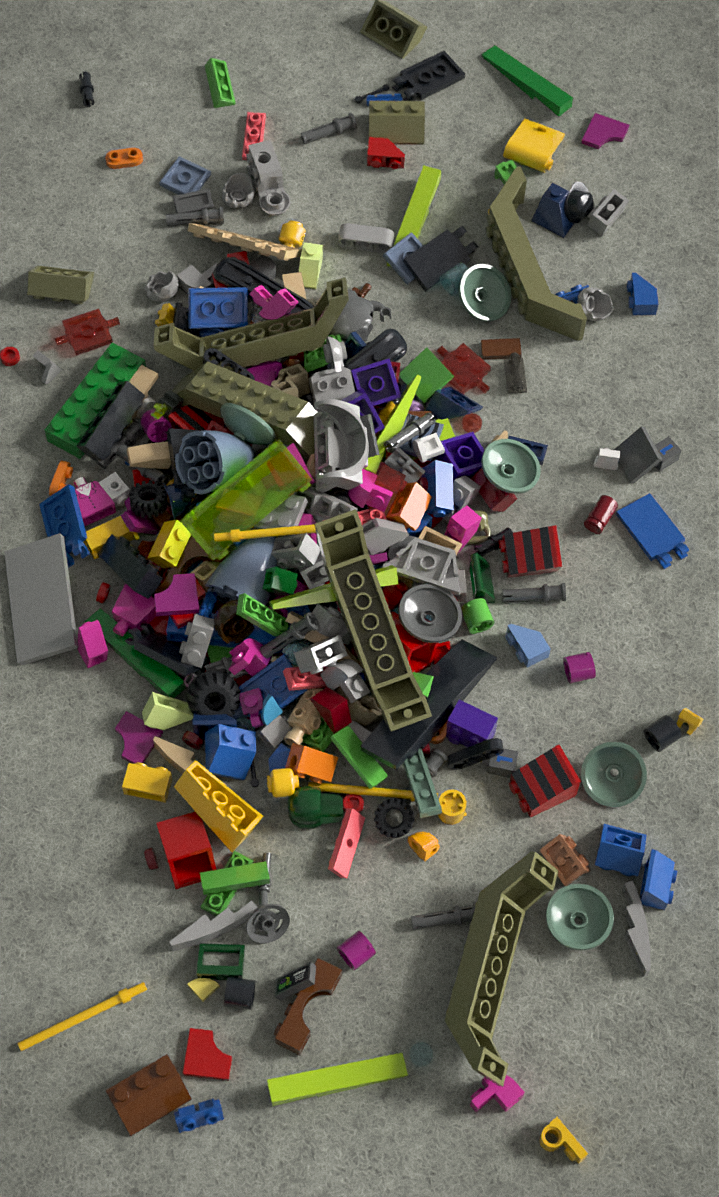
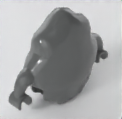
[314,289,392,344]

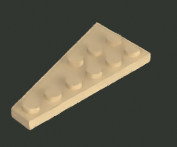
[188,223,302,261]

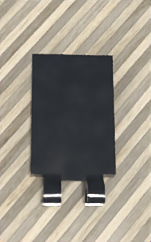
[392,51,466,101]
[403,225,478,292]
[166,428,214,502]
[125,623,211,676]

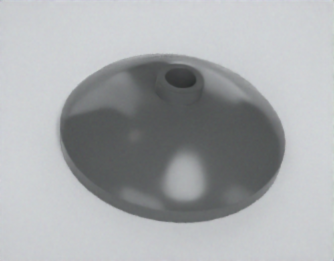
[398,584,462,643]

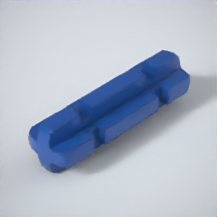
[366,93,402,106]
[198,591,217,618]

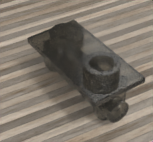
[504,352,527,394]

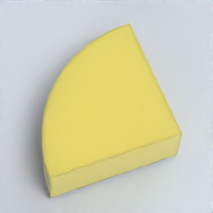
[187,978,220,1002]

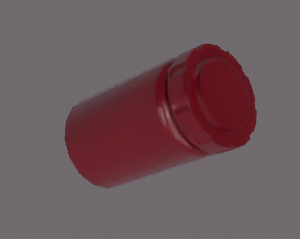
[584,495,618,534]

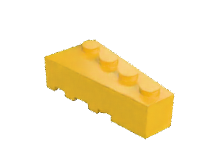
[174,761,263,853]

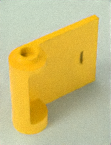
[503,119,565,173]

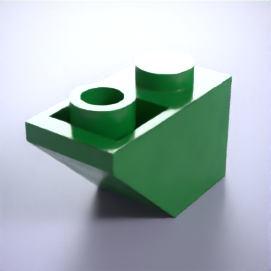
[262,567,298,598]

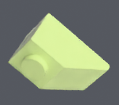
[299,242,323,289]
[142,692,193,730]

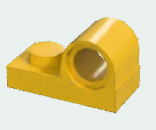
[539,1117,588,1164]

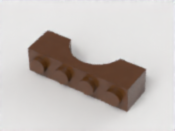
[153,527,223,598]
[273,958,342,1056]

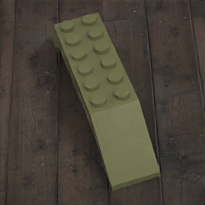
[486,166,587,341]
[154,277,349,371]
[172,362,318,464]
[314,509,432,732]
[445,852,558,1087]

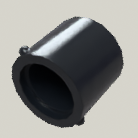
[643,715,682,752]
[224,977,256,1010]

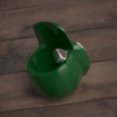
[287,786,343,829]

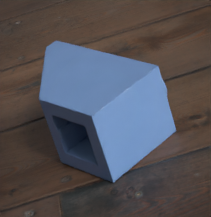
[505,624,551,668]

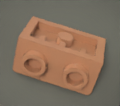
[540,834,591,886]

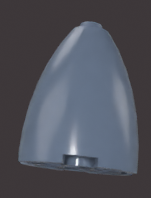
[175,430,256,494]
[205,536,278,606]

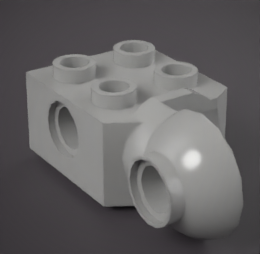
[246,140,291,216]
[308,336,355,412]

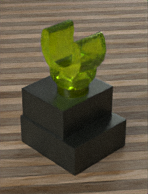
[151,390,184,420]

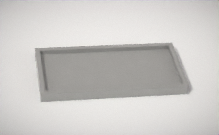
[4,533,78,665]

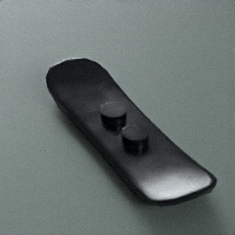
[213,257,314,316]
[310,329,407,400]

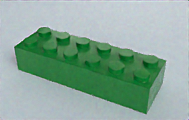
[44,342,146,459]

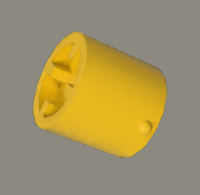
[438,789,467,825]

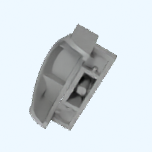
[314,399,369,493]

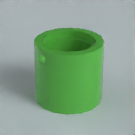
[461,598,495,634]

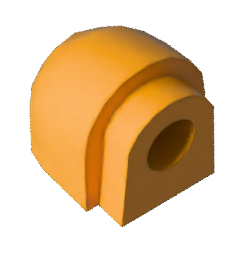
[407,831,440,861]

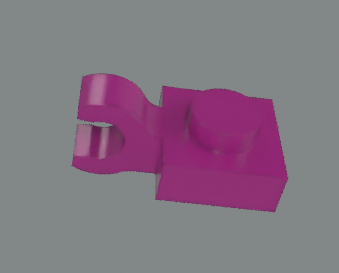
[240,688,264,728]

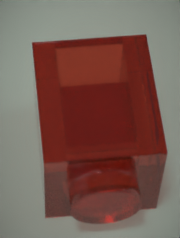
[374,465,407,495]

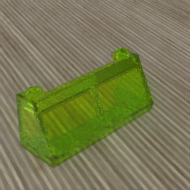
[181,438,312,561]

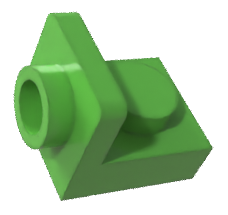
[494,160,517,185]

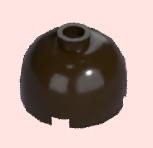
[214,600,255,644]

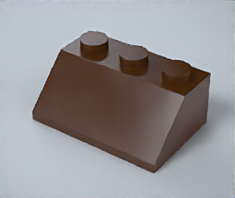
[106,1054,192,1136]

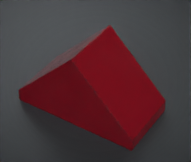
[310,687,352,734]

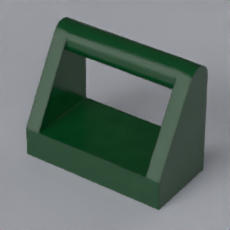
[469,553,495,604]
[197,943,245,980]

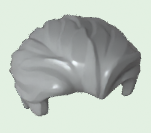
[222,172,255,208]
[144,271,179,302]
[577,287,613,321]

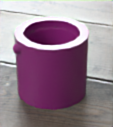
[140,409,172,443]
[563,652,596,684]
[337,931,376,971]

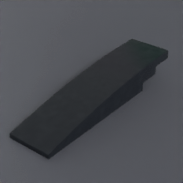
[360,639,497,771]

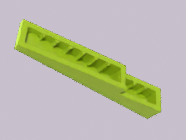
[387,165,441,267]
[363,375,421,474]
[269,565,398,609]
[267,1052,408,1106]

